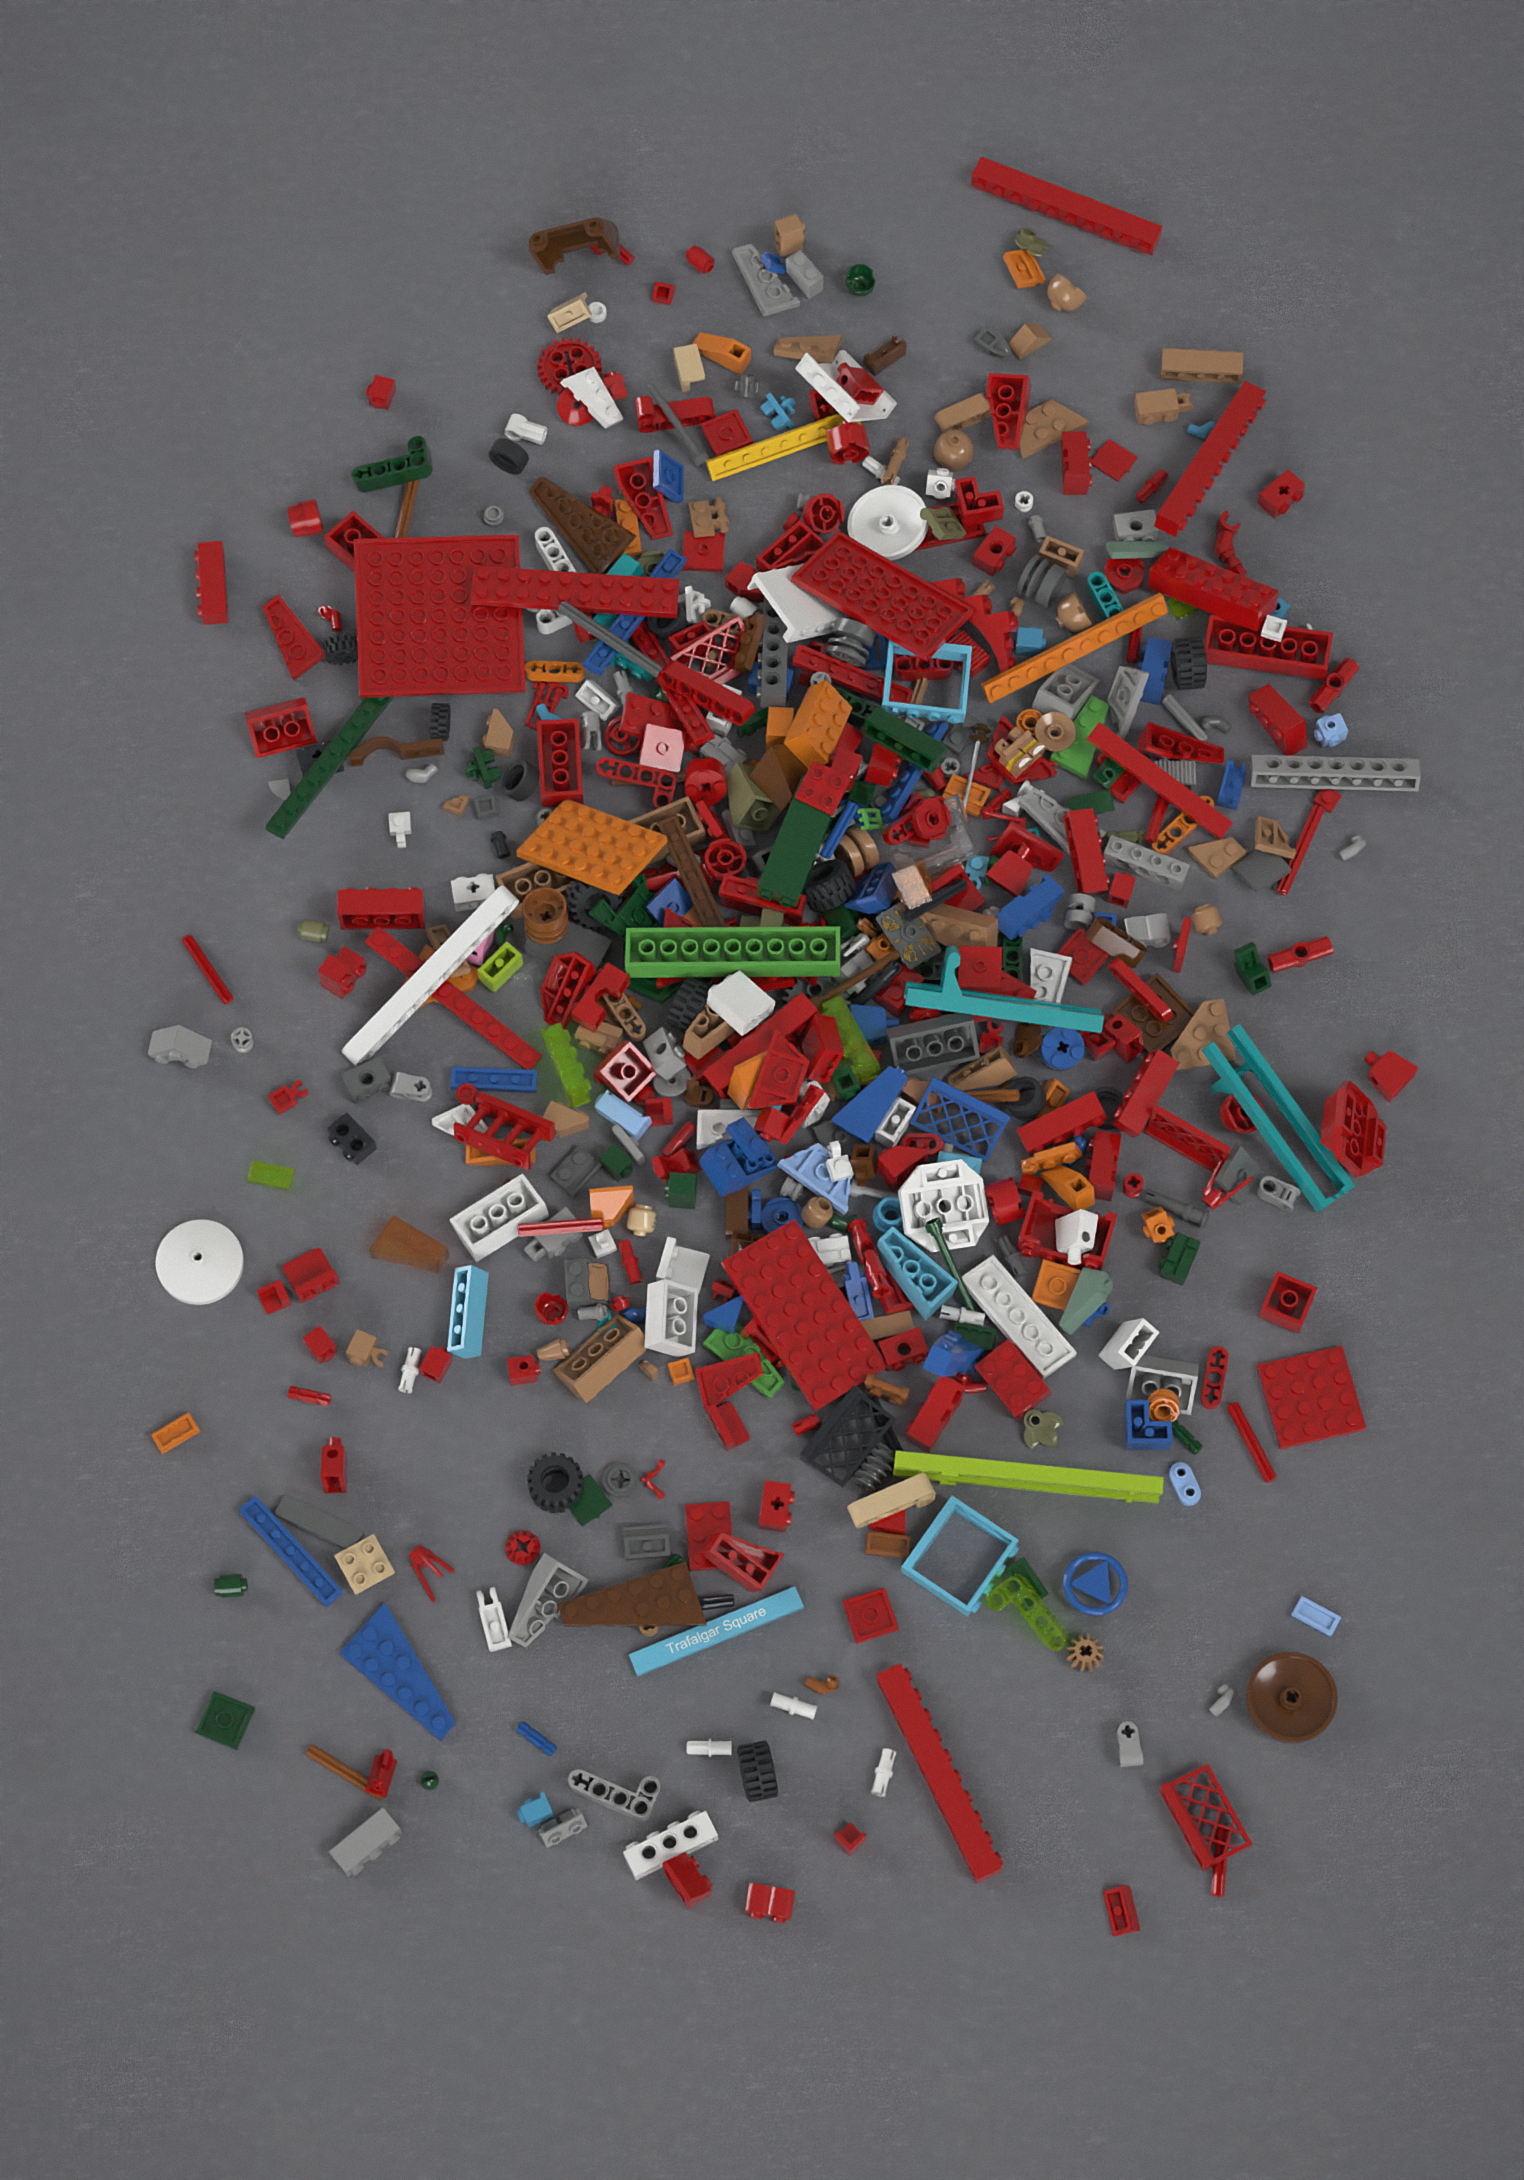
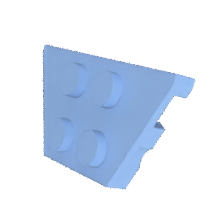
[777,1143,852,1215]

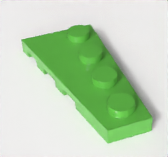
[1050,695,1109,780]
[703,1322,784,1400]

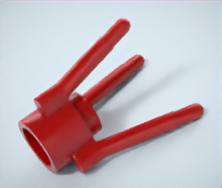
[983,810,1026,841]
[1201,1159,1253,1210]
[409,1545,455,1603]

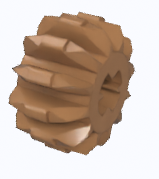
[1066,1634,1104,1672]

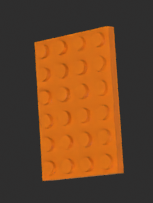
[516,800,668,895]

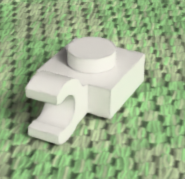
[389,812,411,848]
[825,1141,854,1182]

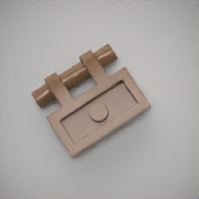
[688,497,729,538]

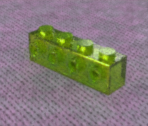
[821,994,881,1084]
[540,1023,592,1109]

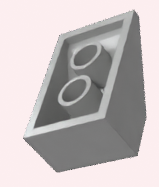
[1032,664,1100,721]

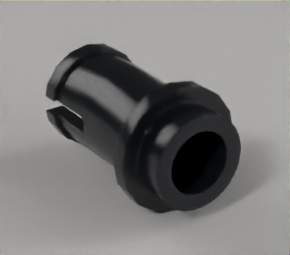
[490,831,510,859]

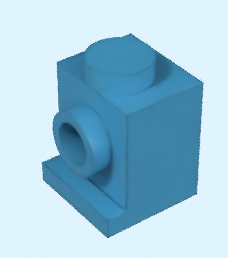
[517,1792,554,1828]

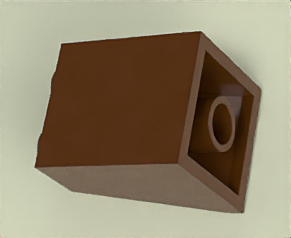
[749,743,808,811]

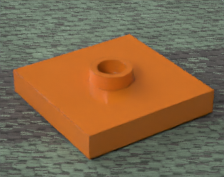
[1031,1259,1082,1311]

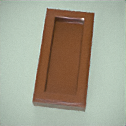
[865,1531,912,1559]

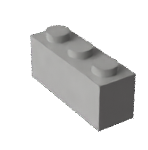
[329,1808,402,1877]

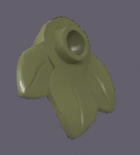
[1015,228,1050,257]
[1023,1409,1064,1449]

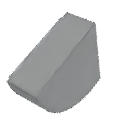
[268,779,291,800]

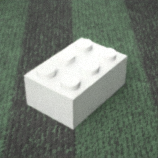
[644,1279,698,1357]

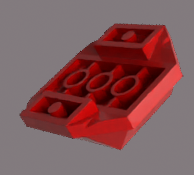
[1320,1080,1387,1177]

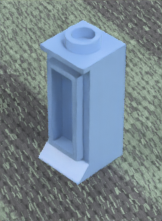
[594,1090,652,1141]

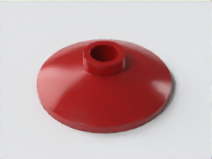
[557,388,593,426]

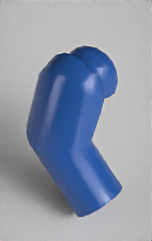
[623,1304,647,1323]

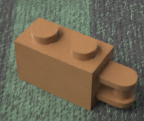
[1134,388,1194,425]

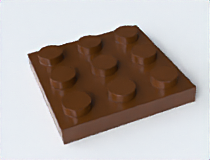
[1109,973,1195,1054]

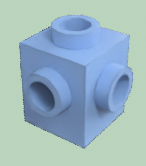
[1314,713,1348,747]

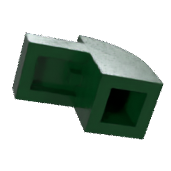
[1234,942,1272,995]

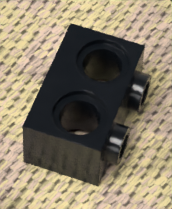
[327,1112,377,1165]

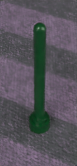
[924,1217,976,1312]

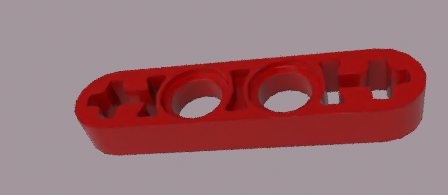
[882,796,947,845]
[1108,958,1173,1023]

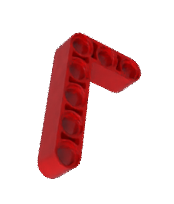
[893,654,954,681]

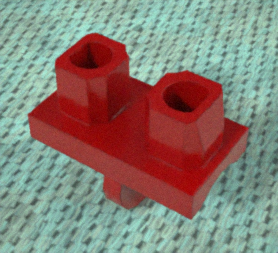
[591,485,614,519]

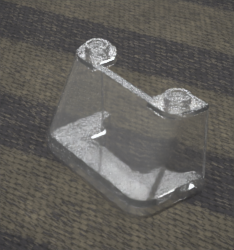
[882,794,979,883]

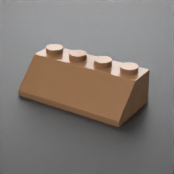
[553,1314,647,1403]

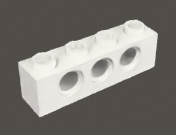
[623,1811,718,1880]

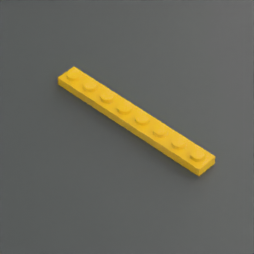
[706,413,862,481]

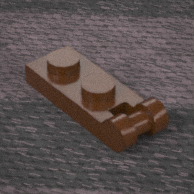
[734,614,766,672]

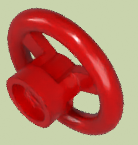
[604,716,642,756]

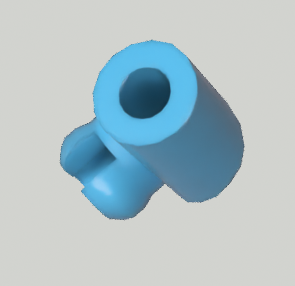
[1187,421,1217,439]
[536,704,561,720]

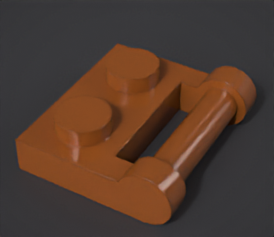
[864,1373,910,1406]

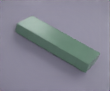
[1106,541,1169,559]

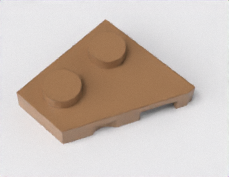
[1255,816,1296,859]
[1188,837,1247,880]

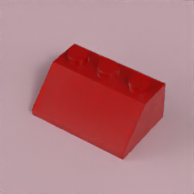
[244,697,317,758]

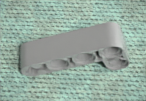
[568,1769,661,1822]

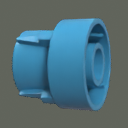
[872,1197,904,1236]

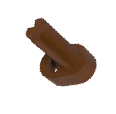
[684,1076,713,1108]

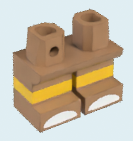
[994,726,1047,778]

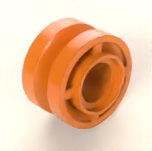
[1016,709,1043,741]
[1148,1389,1179,1422]

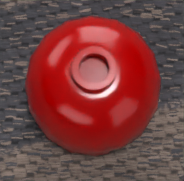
[803,493,844,534]
[704,838,747,881]
[1219,1094,1264,1135]

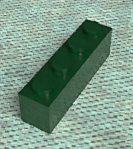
[862,706,948,774]

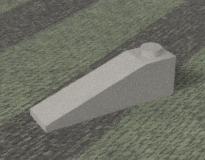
[508,1552,589,1648]

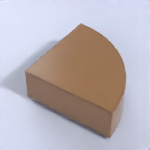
[442,795,470,817]
[638,1360,659,1382]

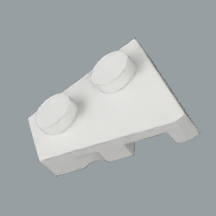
[432,1104,488,1136]

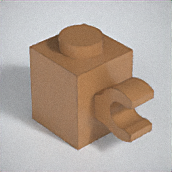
[346,1329,388,1367]

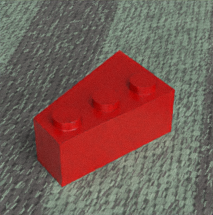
[756,520,825,572]
[1085,1130,1122,1202]

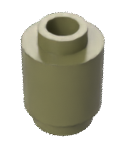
[297,918,330,943]

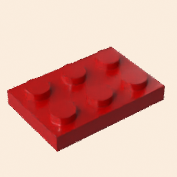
[685,1501,732,1572]

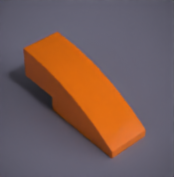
[466,1138,536,1166]

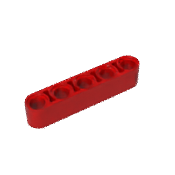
[658,660,755,726]

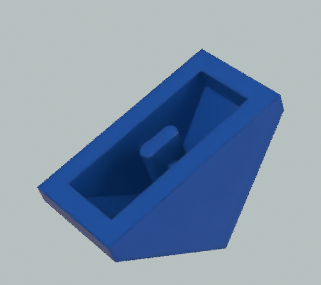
[702,1296,744,1334]

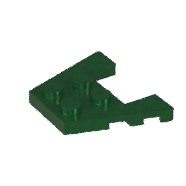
[589,873,658,939]

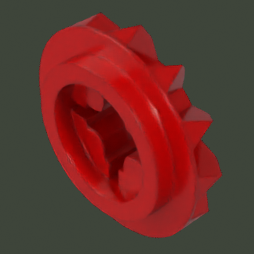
[505,1530,541,1566]

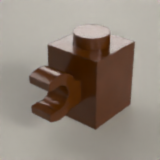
[851,1144,878,1186]

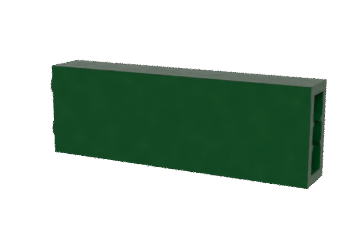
[757,775,834,908]

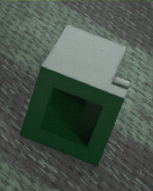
[830,1065,860,1102]

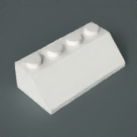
[449,1173,549,1262]

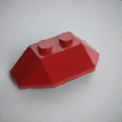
[540,951,596,1032]

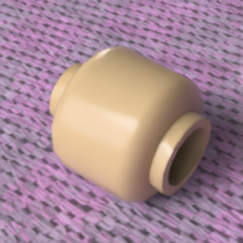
[627,1204,657,1237]

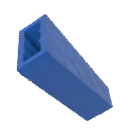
[831,1066,909,1145]

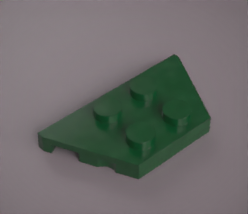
[623,941,698,1004]

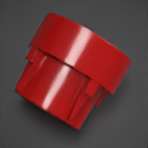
[287,499,324,537]

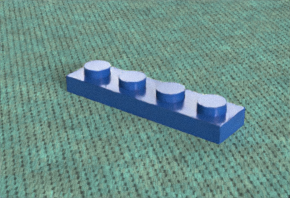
[450,1067,538,1093]

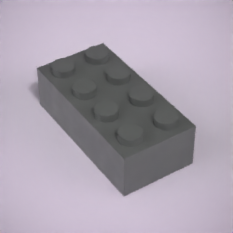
[885,1012,980,1075]

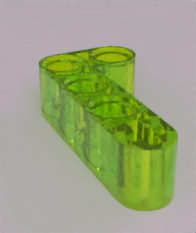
[986,1574,1070,1651]

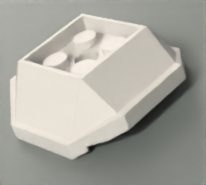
[898,1159,989,1252]

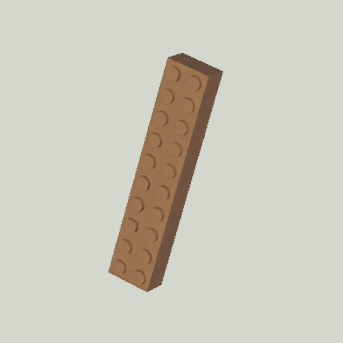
[495,796,706,922]

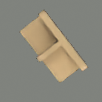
[547,292,592,333]
[673,344,705,392]

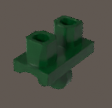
[464,747,501,789]
[1091,757,1125,791]

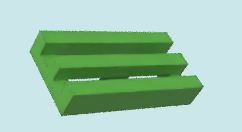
[857,808,884,831]

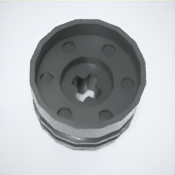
[1016,554,1068,608]
[824,618,876,668]

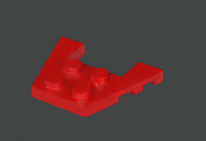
[775,1084,825,1145]

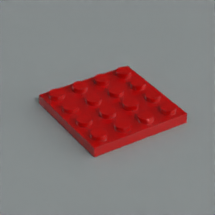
[1257,1346,1366,1450]

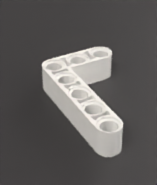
[535,527,590,634]

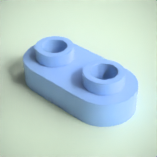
[1169,1462,1201,1506]

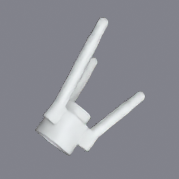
[840,933,871,957]

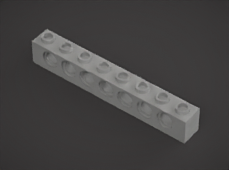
[1250,755,1421,791]

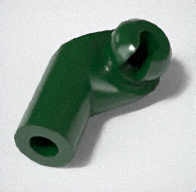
[494,922,514,950]

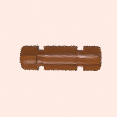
[857,918,882,940]

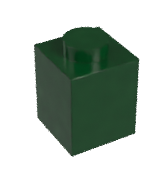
[599,1144,633,1182]

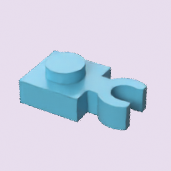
[965,854,989,891]

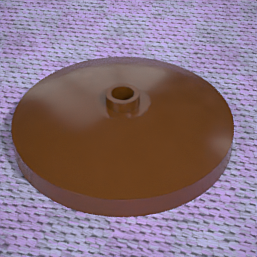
[1246,1652,1338,1743]

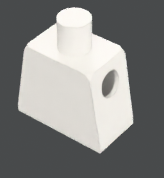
[1055,1209,1098,1265]

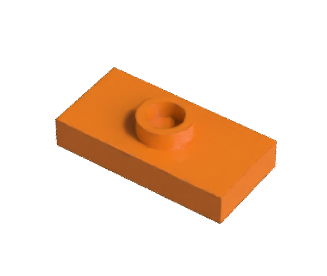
[151,1412,201,1455]

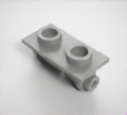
[538,1808,587,1848]

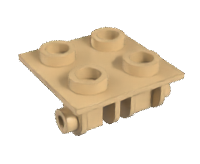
[334,1534,395,1595]

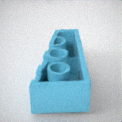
[876,1226,958,1321]

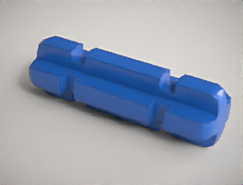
[517,1722,557,1756]

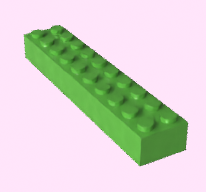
[625,926,840,978]

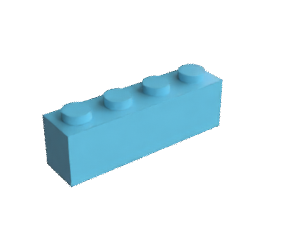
[447,1265,489,1359]

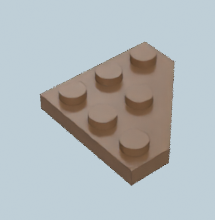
[1169,998,1236,1071]

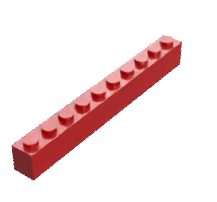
[971,156,1163,255]
[1154,381,1267,537]
[876,1663,1004,1884]

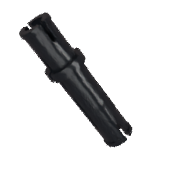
[850,960,902,1005]

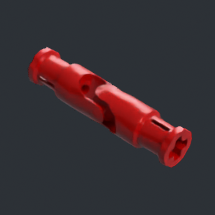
[847,1219,892,1298]

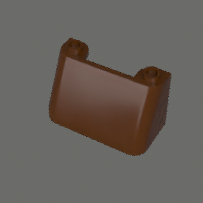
[529,217,620,275]

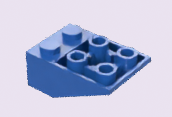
[699,1133,779,1197]

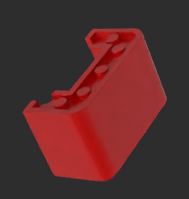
[1017,1190,1118,1271]

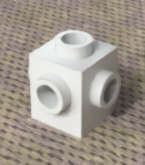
[926,468,956,499]

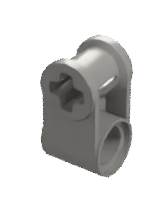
[389,1072,432,1102]
[1257,1176,1301,1212]
[1116,1721,1143,1767]

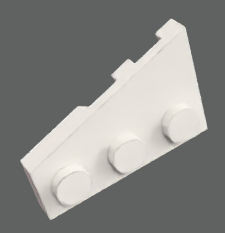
[560,367,624,429]

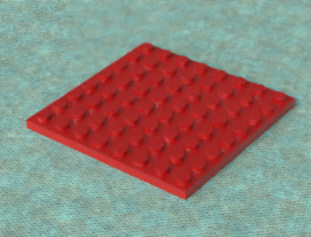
[354,535,526,698]

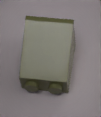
[726,762,781,833]

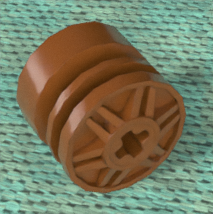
[522,887,569,944]

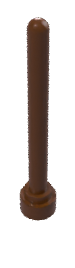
[809,950,900,1012]

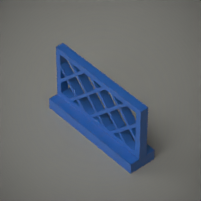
[910,1076,1011,1162]

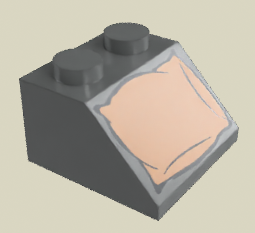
[564,1259,611,1310]

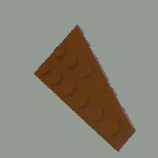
[528,477,636,574]
[557,1562,707,1627]

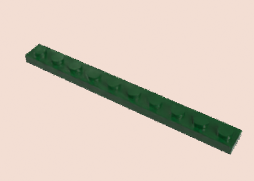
[265,697,394,840]

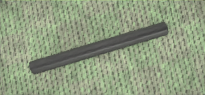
[558,601,663,677]

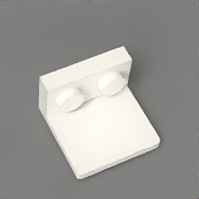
[656,1237,710,1295]

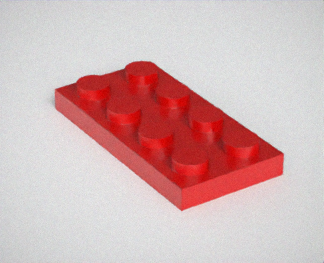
[619,692,706,755]

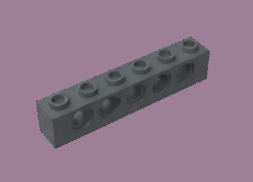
[757,596,788,708]

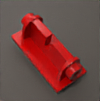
[364,1749,397,1798]

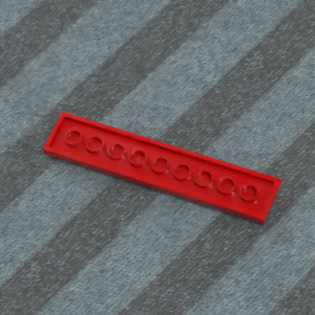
[470,565,680,618]

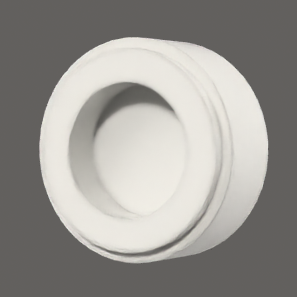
[588,302,607,323]

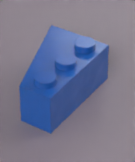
[1138,637,1173,705]
[996,874,1065,940]

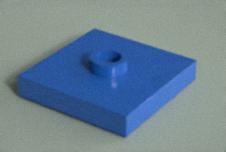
[653,449,684,503]
[644,878,694,928]

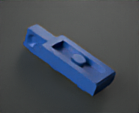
[843,1260,874,1322]

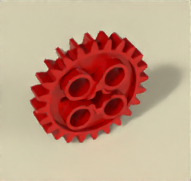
[537,337,602,395]

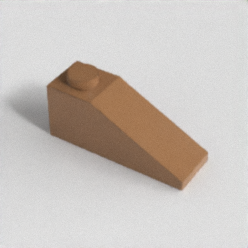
[947,1045,1017,1091]

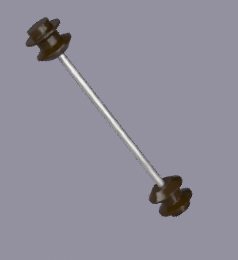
[947,723,991,846]

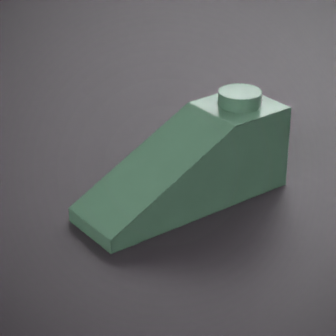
[1059,1267,1113,1335]

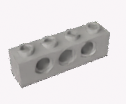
[1103,835,1190,892]

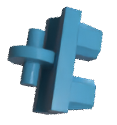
[760,392,796,431]

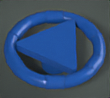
[1063,1552,1128,1616]

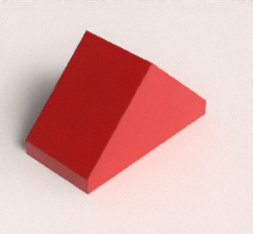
[809,389,835,422]

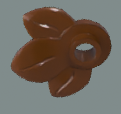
[1013,1023,1043,1059]

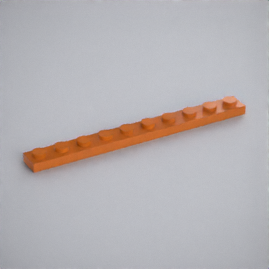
[981,593,1168,704]

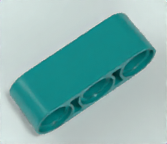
[1086,571,1124,621]

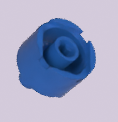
[1039,1027,1084,1071]

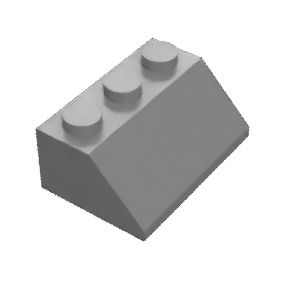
[1125,1355,1199,1415]

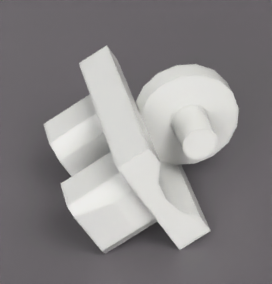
[678,586,711,625]

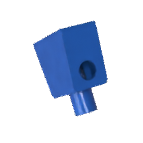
[850,1004,899,1048]

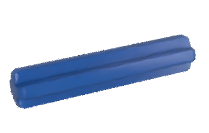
[820,801,858,859]

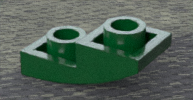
[1067,790,1115,815]

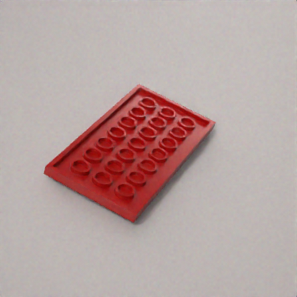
[791,531,974,661]
[721,1219,888,1412]

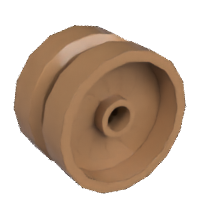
[833,824,879,878]

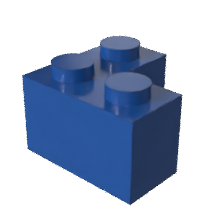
[1124,1400,1172,1450]

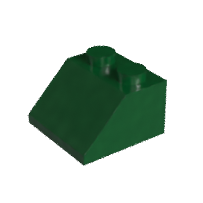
[822,902,875,939]

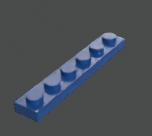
[880,720,949,824]
[239,1495,343,1608]

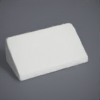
[575,680,621,721]

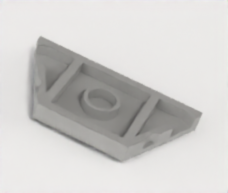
[1107,666,1149,740]

